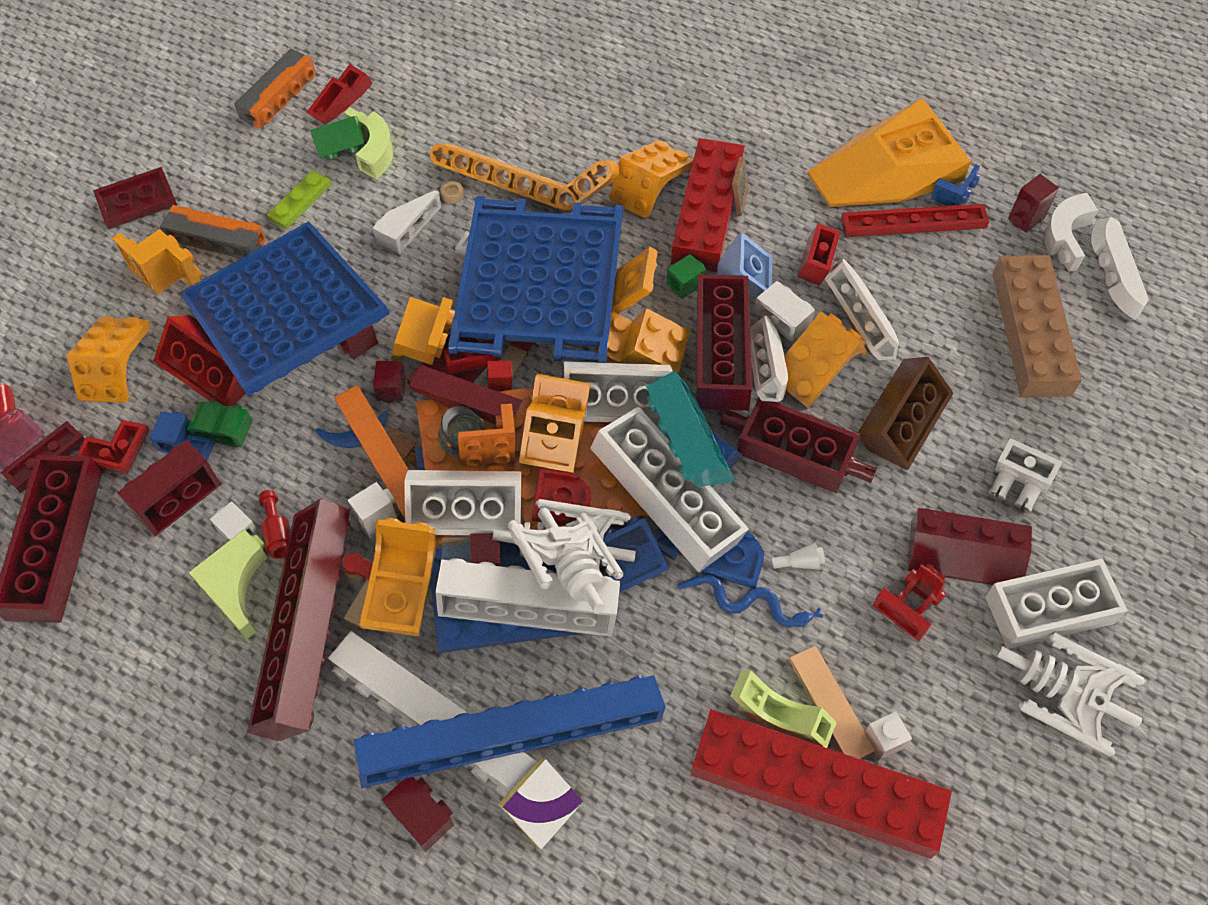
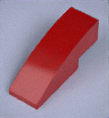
[307,64,372,124]

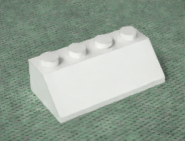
[563,362,673,424]
[405,470,521,535]

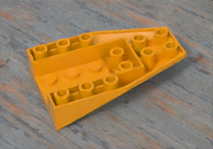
[807,98,971,207]

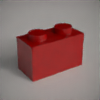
[797,223,841,286]

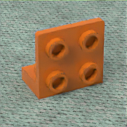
[457,404,516,466]

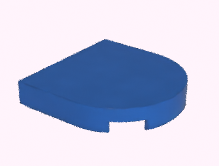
[701,531,764,589]

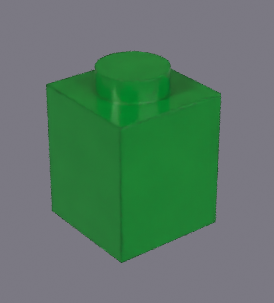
[666,254,706,299]

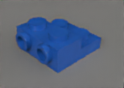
[603,515,669,593]

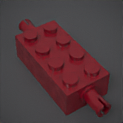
[720,397,877,494]

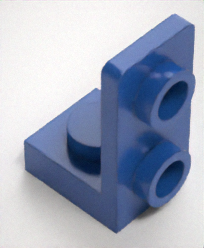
[931,164,981,206]

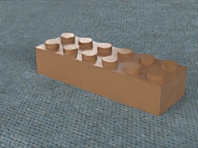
[992,255,1082,398]

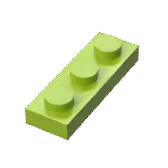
[267,170,332,230]

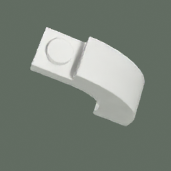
[1044,193,1098,272]

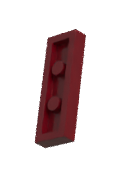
[0,421,85,493]

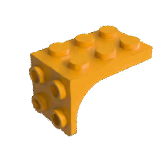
[609,141,693,219]
[612,246,658,314]
[784,312,868,409]
[66,316,150,403]
[359,518,436,636]

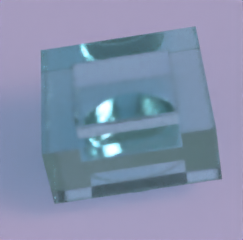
[441,537,471,563]

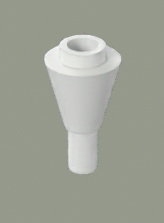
[772,542,825,570]

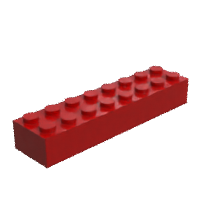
[691,709,952,859]

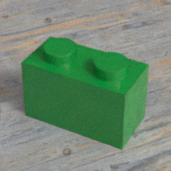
[310,116,366,160]

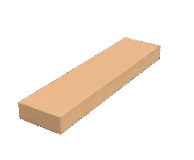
[789,646,876,759]

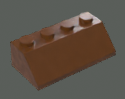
[857,357,953,470]

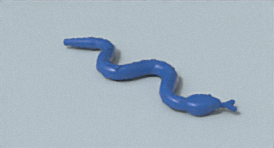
[678,574,824,627]

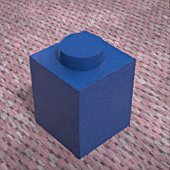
[149,412,190,453]

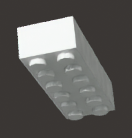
[590,406,749,572]
[436,558,620,637]

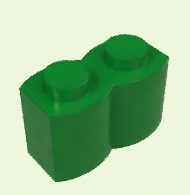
[187,400,253,447]

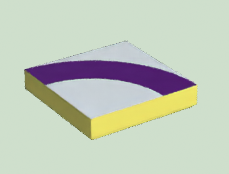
[498,757,583,849]

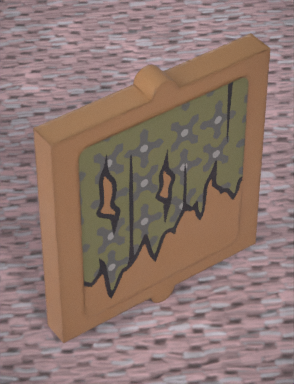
[732,157,749,216]

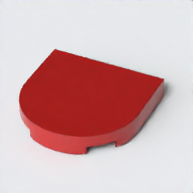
[531,468,591,525]

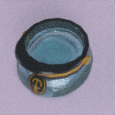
[438,406,485,458]

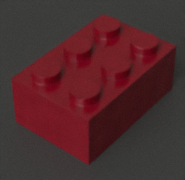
[117,440,221,537]

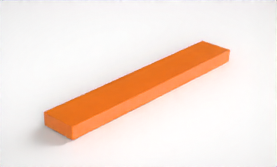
[334,385,409,519]

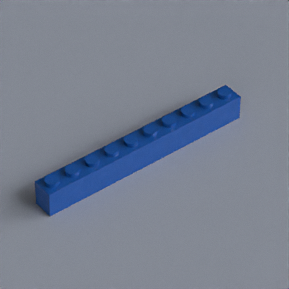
[354,675,666,788]

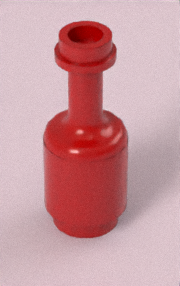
[258,490,290,559]

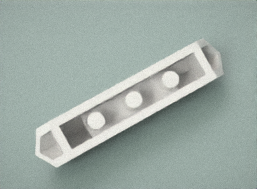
[1091,217,1149,320]
[825,259,899,360]
[750,316,788,402]

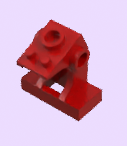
[872,563,947,642]

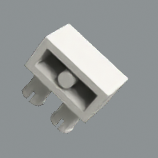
[989,438,1062,513]

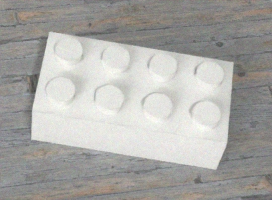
[985,558,1128,649]

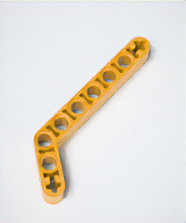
[430,143,620,211]

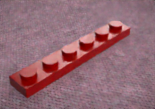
[841,204,989,237]

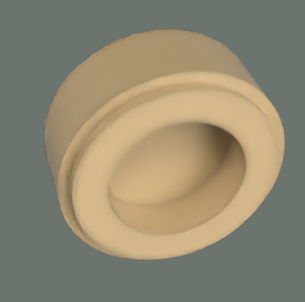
[440,181,464,204]

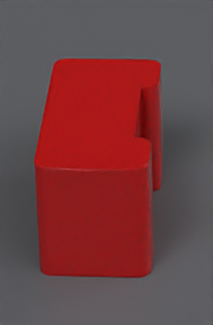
[487,361,512,391]

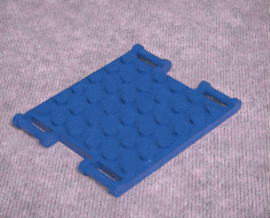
[449,196,623,363]

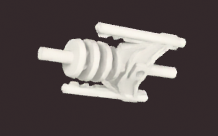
[492,499,636,567]
[508,508,623,613]
[996,632,1145,757]

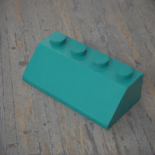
[646,371,735,487]

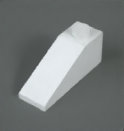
[373,190,441,254]

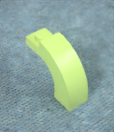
[344,107,393,179]
[730,670,837,748]

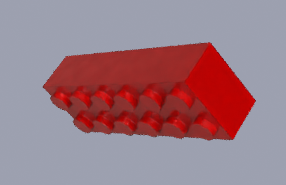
[671,138,745,272]

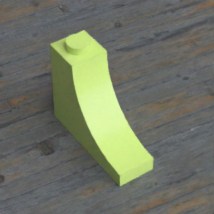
[189,529,267,639]

